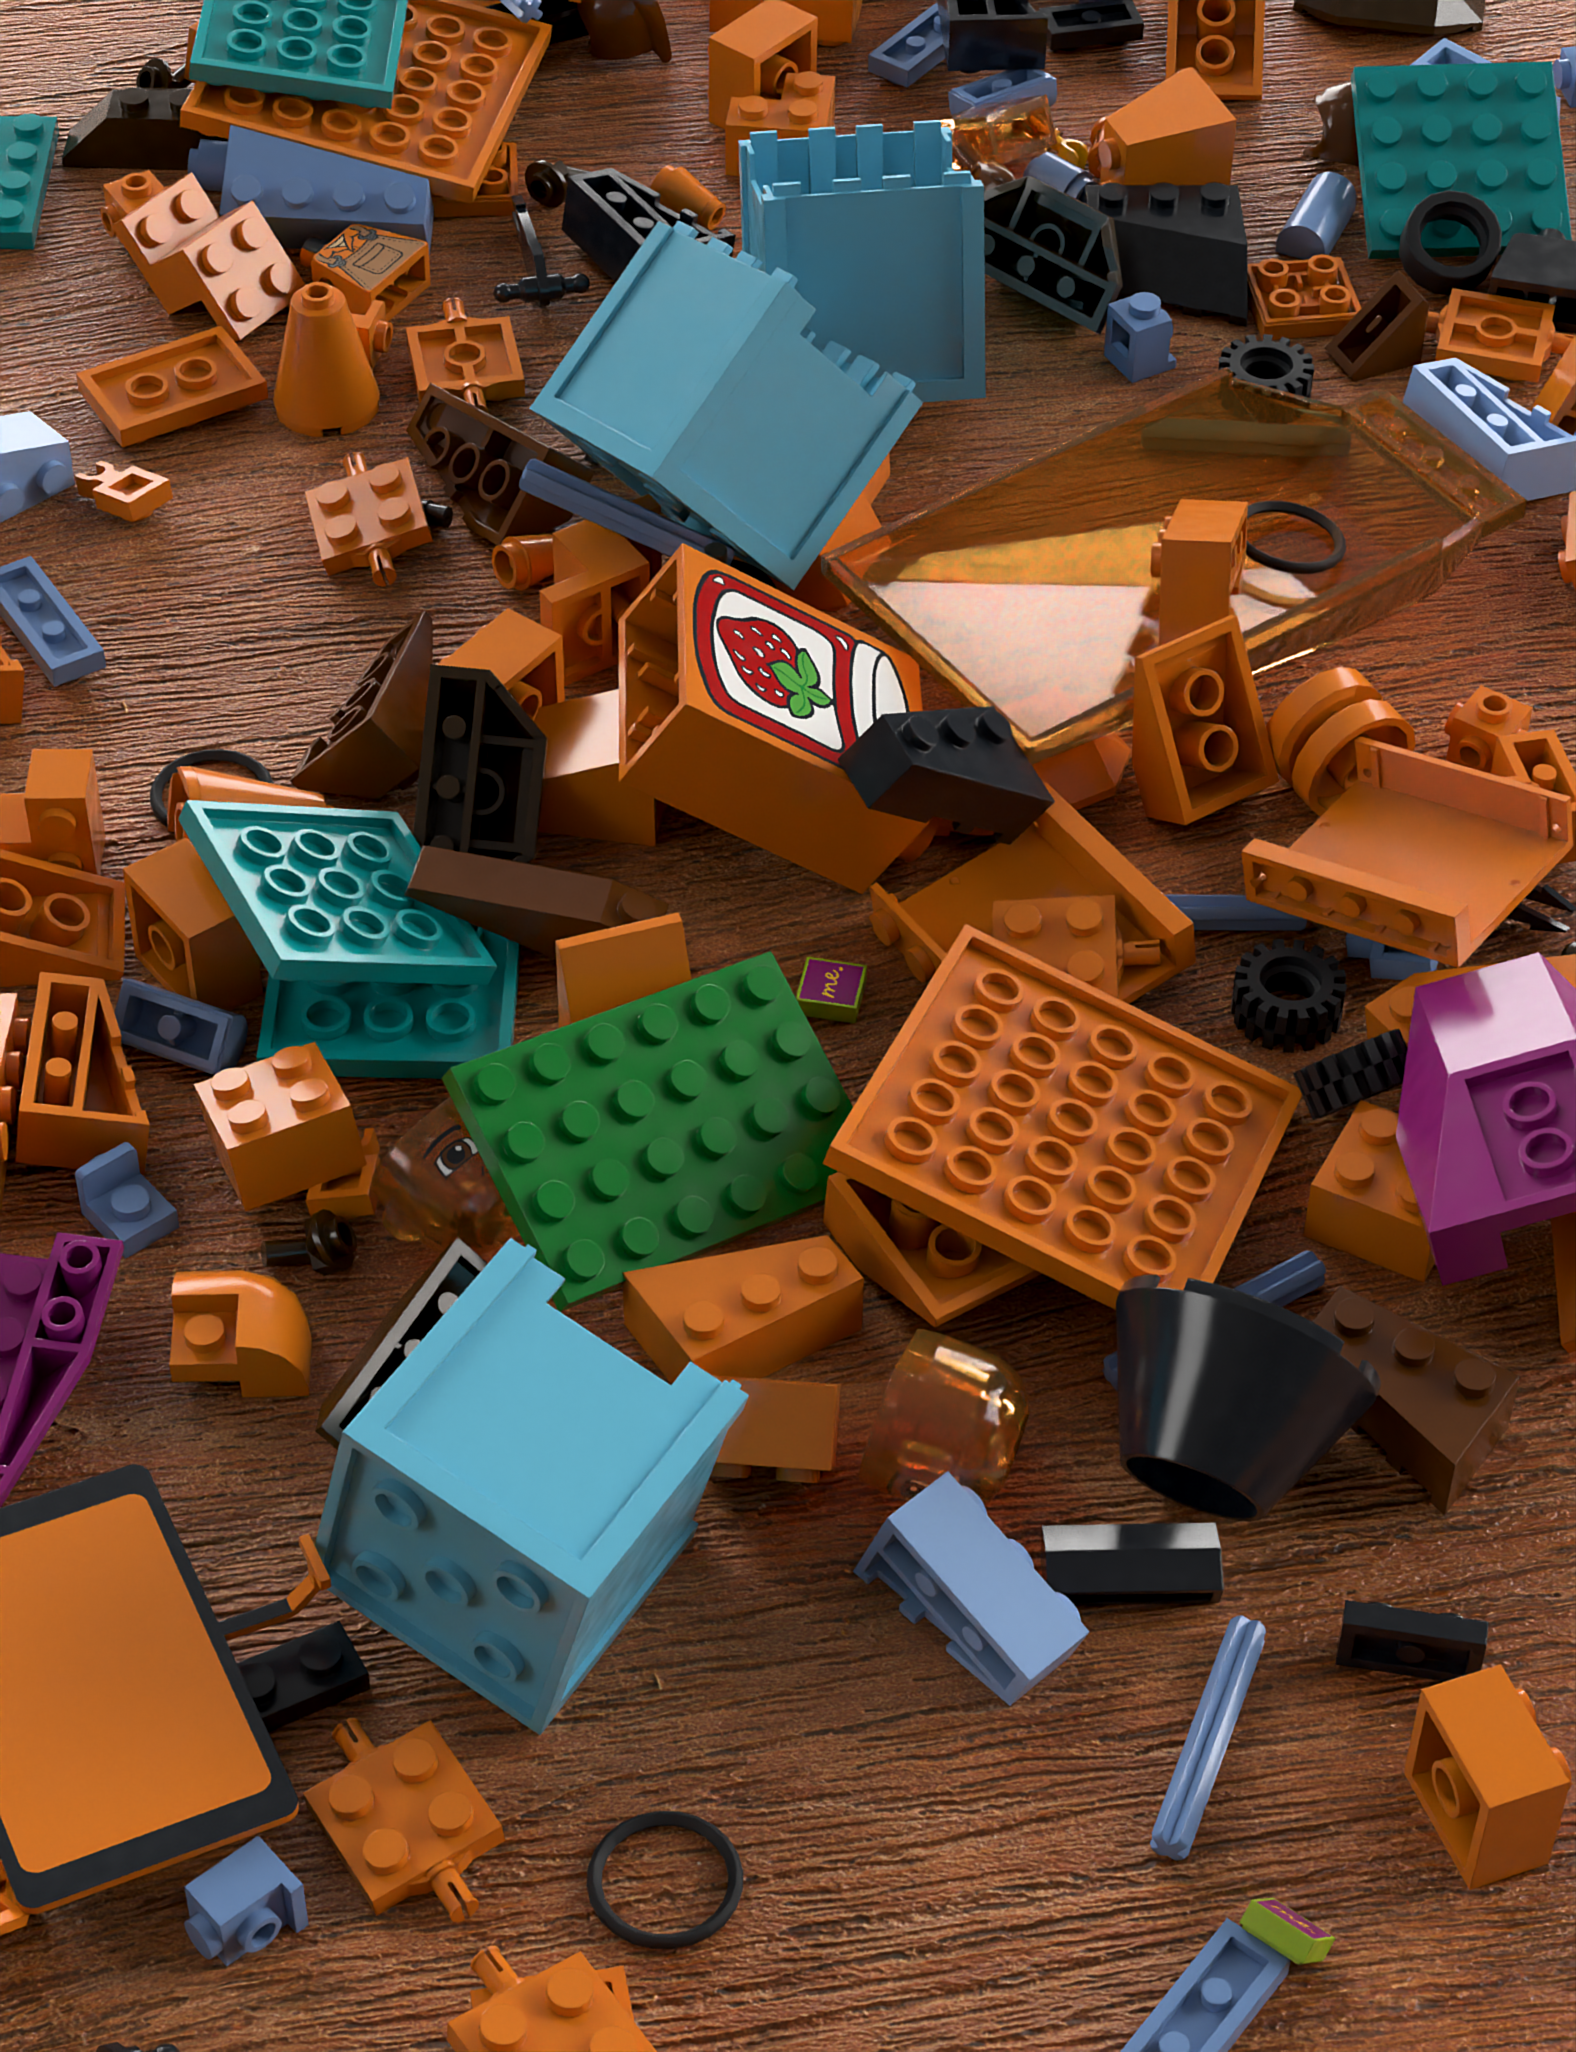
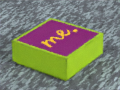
[796,957,867,1023]
[1239,1898,1336,1965]

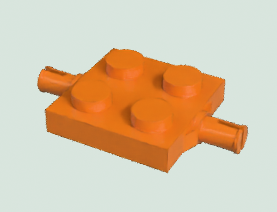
[1425,288,1575,383]
[405,297,525,414]
[305,452,433,587]
[990,895,1161,999]
[303,1718,506,1923]
[447,1946,657,2052]

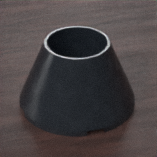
[1116,1275,1381,1522]

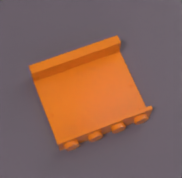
[1241,736,1573,968]
[869,782,1196,1004]

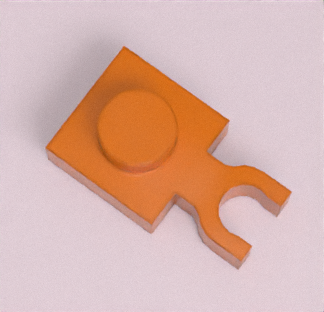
[74,461,173,522]
[306,1128,384,1220]

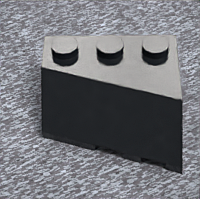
[1084,182,1248,327]

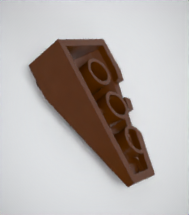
[406,382,595,545]
[290,611,433,799]
[404,845,669,959]

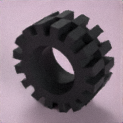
[1215,334,1314,424]
[1231,939,1347,1053]
[1293,1029,1407,1120]

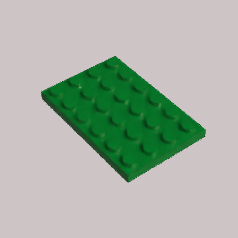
[441,951,853,1312]

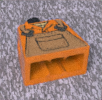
[300,224,431,321]

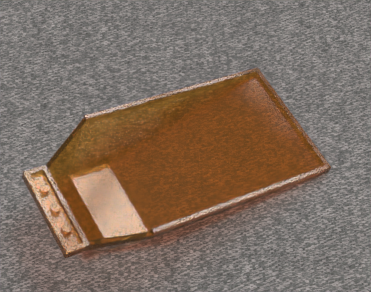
[821,367,1527,765]

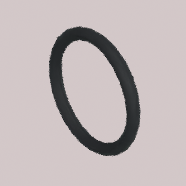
[1246,501,1346,574]
[150,749,274,826]
[586,1811,743,1949]

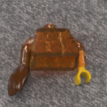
[938,94,1088,192]

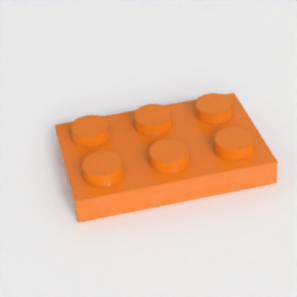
[76,326,268,448]

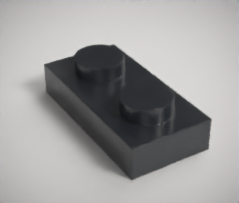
[1039,0,1144,51]
[1335,1600,1489,1681]
[237,1621,370,1732]

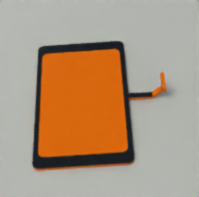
[0,1464,331,1914]

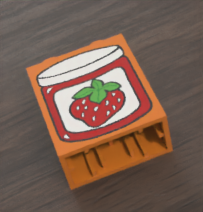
[618,543,940,894]

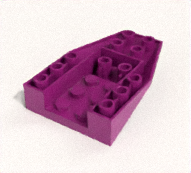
[1396,952,1576,1286]

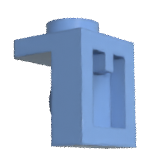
[75,1142,179,1259]

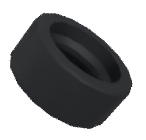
[1399,190,1502,295]

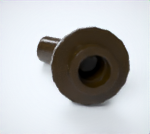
[136,58,193,89]
[525,160,591,208]
[261,1209,357,1276]

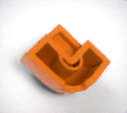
[169,1270,312,1397]

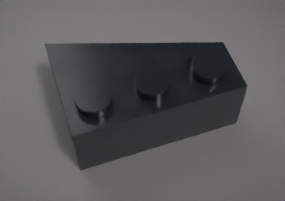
[937,0,1048,74]
[561,168,736,282]
[838,706,1055,845]

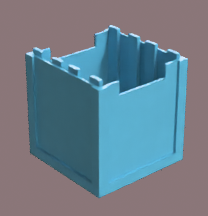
[738,120,986,402]
[529,221,923,590]
[307,1238,749,1735]

